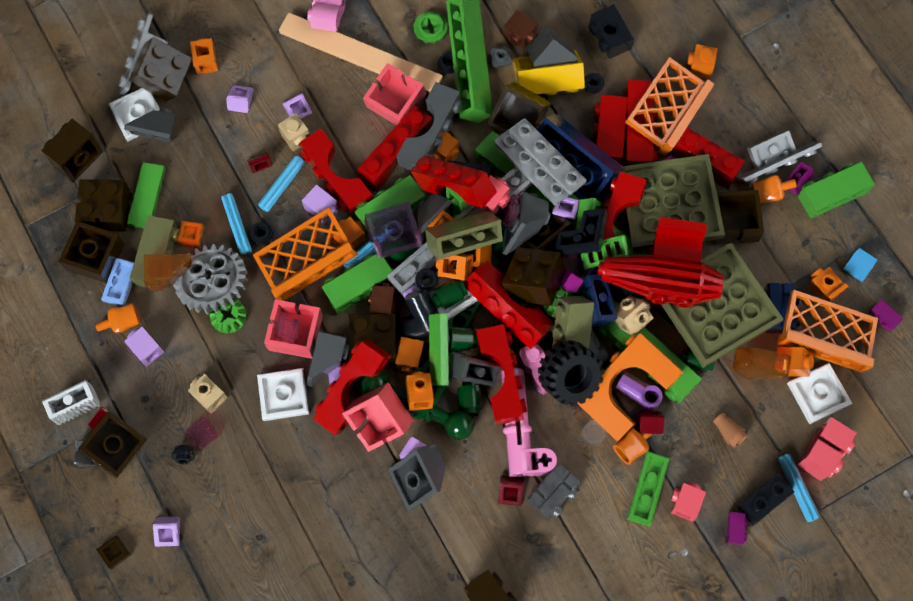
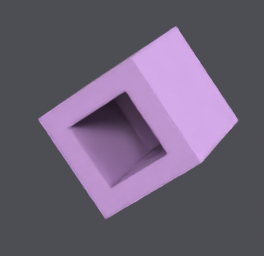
[302,185,339,224]
[124,327,164,367]

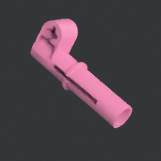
[501,368,557,477]

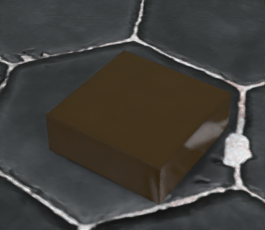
[96,535,131,570]

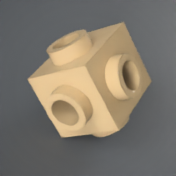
[615,295,653,335]

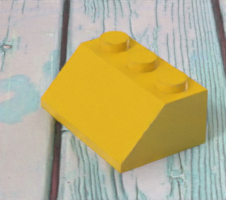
[512,50,585,95]

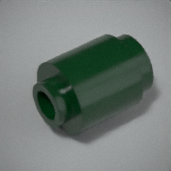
[431,279,468,310]
[448,327,478,351]
[680,346,715,372]
[457,381,483,417]

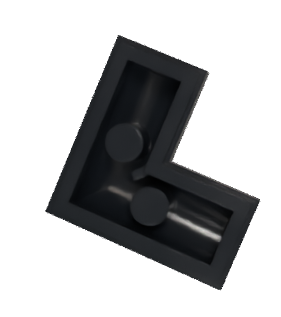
[555,208,608,256]
[396,289,439,340]

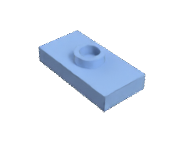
[101,258,134,306]

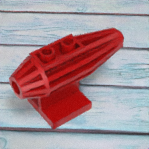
[597,217,724,308]

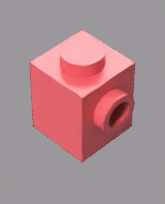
[482,175,511,215]
[670,482,706,522]

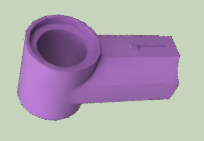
[615,371,663,411]

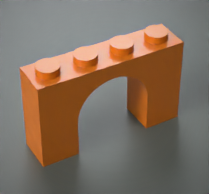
[577,333,684,442]

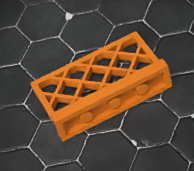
[625,57,715,156]
[253,207,358,301]
[777,290,878,373]

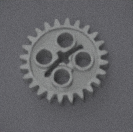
[173,244,248,314]

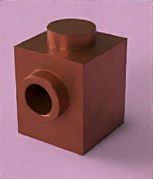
[504,10,538,49]
[368,283,401,318]

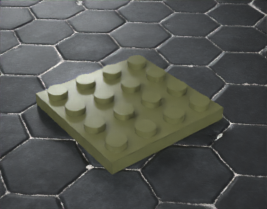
[623,154,725,251]
[661,243,784,368]

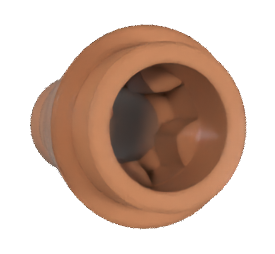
[713,413,748,448]

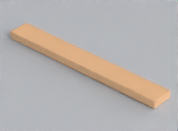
[279,12,443,94]

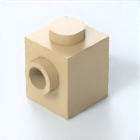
[278,113,310,152]
[188,374,228,414]

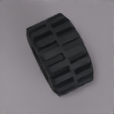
[538,340,604,406]

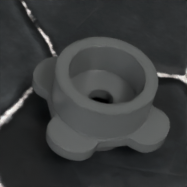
[489,46,512,68]

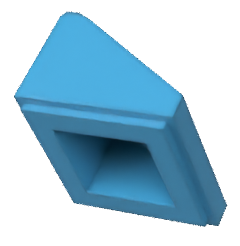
[843,248,878,282]

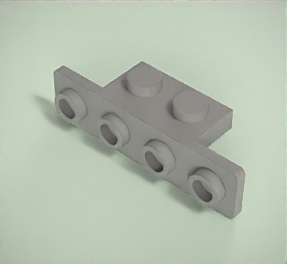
[119,13,168,95]
[509,119,586,195]
[494,129,570,206]
[736,130,822,184]

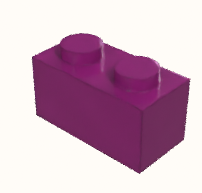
[785,162,814,195]
[561,268,584,293]
[869,299,903,332]
[727,512,748,545]

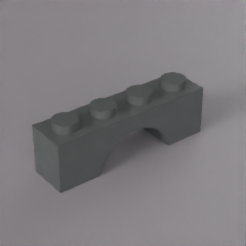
[396,82,462,170]

